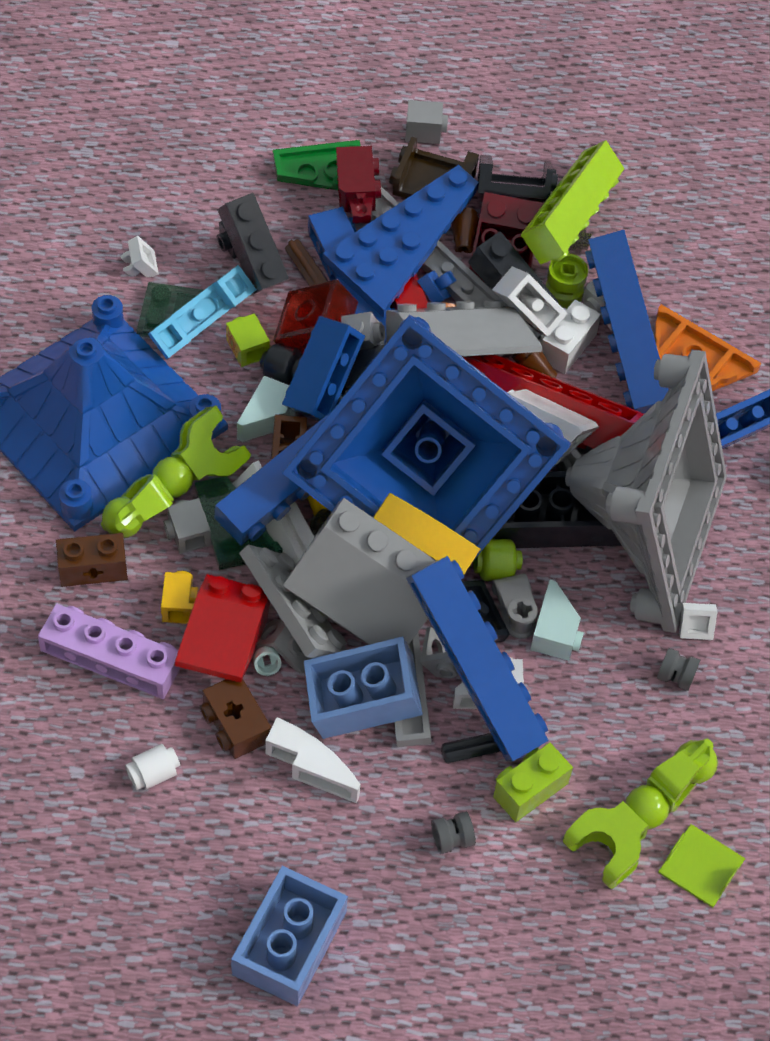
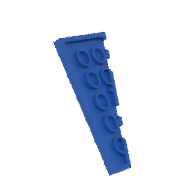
[323,165,479,318]

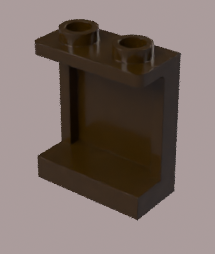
[389,137,479,199]

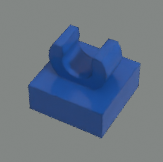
[417,270,457,302]

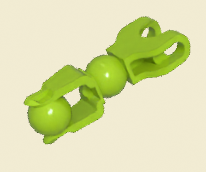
[101,405,251,538]
[563,738,718,889]

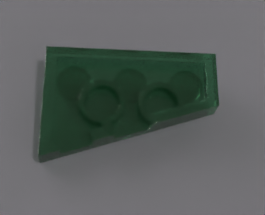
[195,476,283,570]

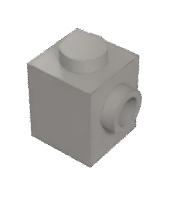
[405,100,448,144]
[341,312,385,350]
[163,498,211,554]

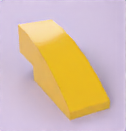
[373,493,480,574]

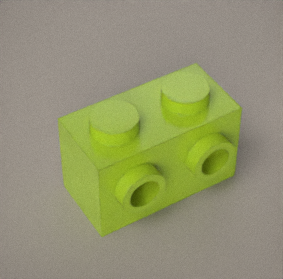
[493,742,573,822]

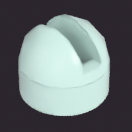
[253,646,281,676]

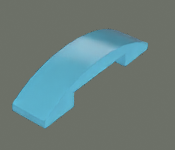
[148,265,257,359]

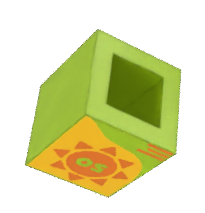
[226,313,270,367]

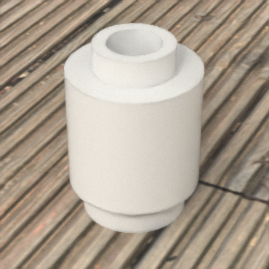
[125,744,180,790]

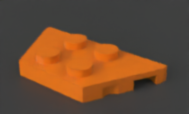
[654,304,761,391]

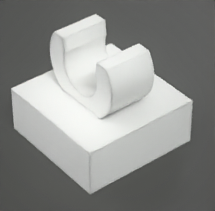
[121,236,159,277]
[679,603,717,640]

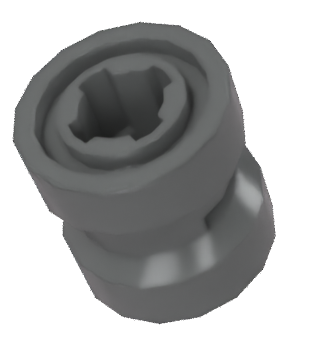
[657,648,701,691]
[431,811,476,854]

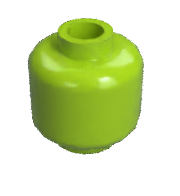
[473,539,523,581]

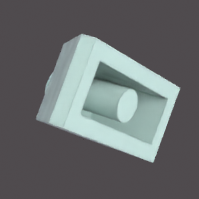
[237,376,299,442]
[530,580,584,661]

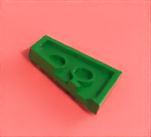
[272,140,361,190]

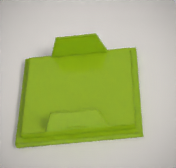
[658,824,745,908]

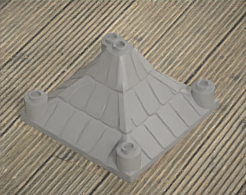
[565,350,727,633]

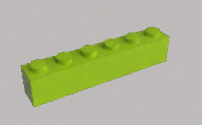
[521,140,625,265]

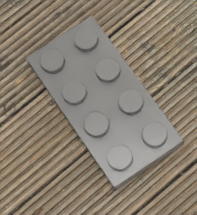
[239,544,347,658]

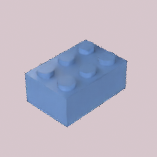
[304,636,423,739]
[231,866,348,1007]

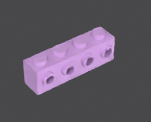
[38,603,180,699]

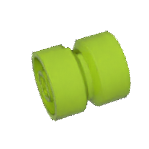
[546,253,588,309]

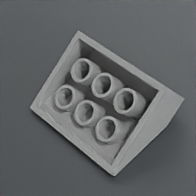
[386,300,542,356]
[282,498,436,645]

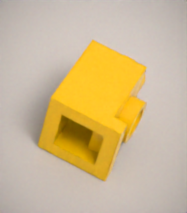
[161,571,199,624]

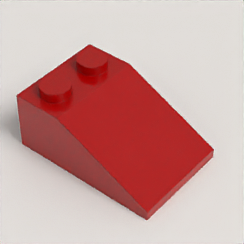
[175,574,270,683]

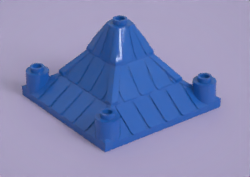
[0,295,228,532]
[282,314,571,561]

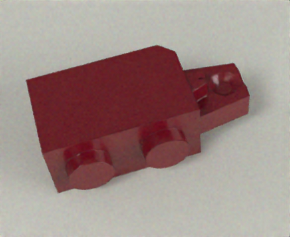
[336,146,381,224]

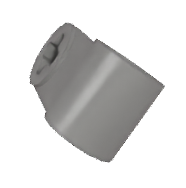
[492,573,538,639]

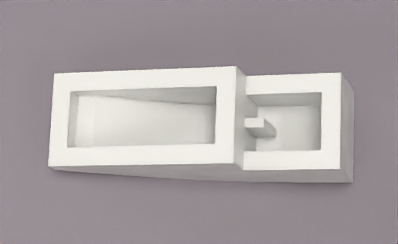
[265,717,360,803]

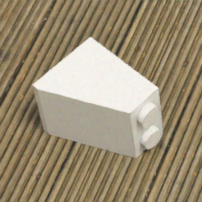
[507,389,599,469]

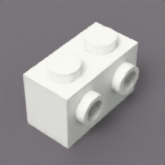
[539,300,601,374]

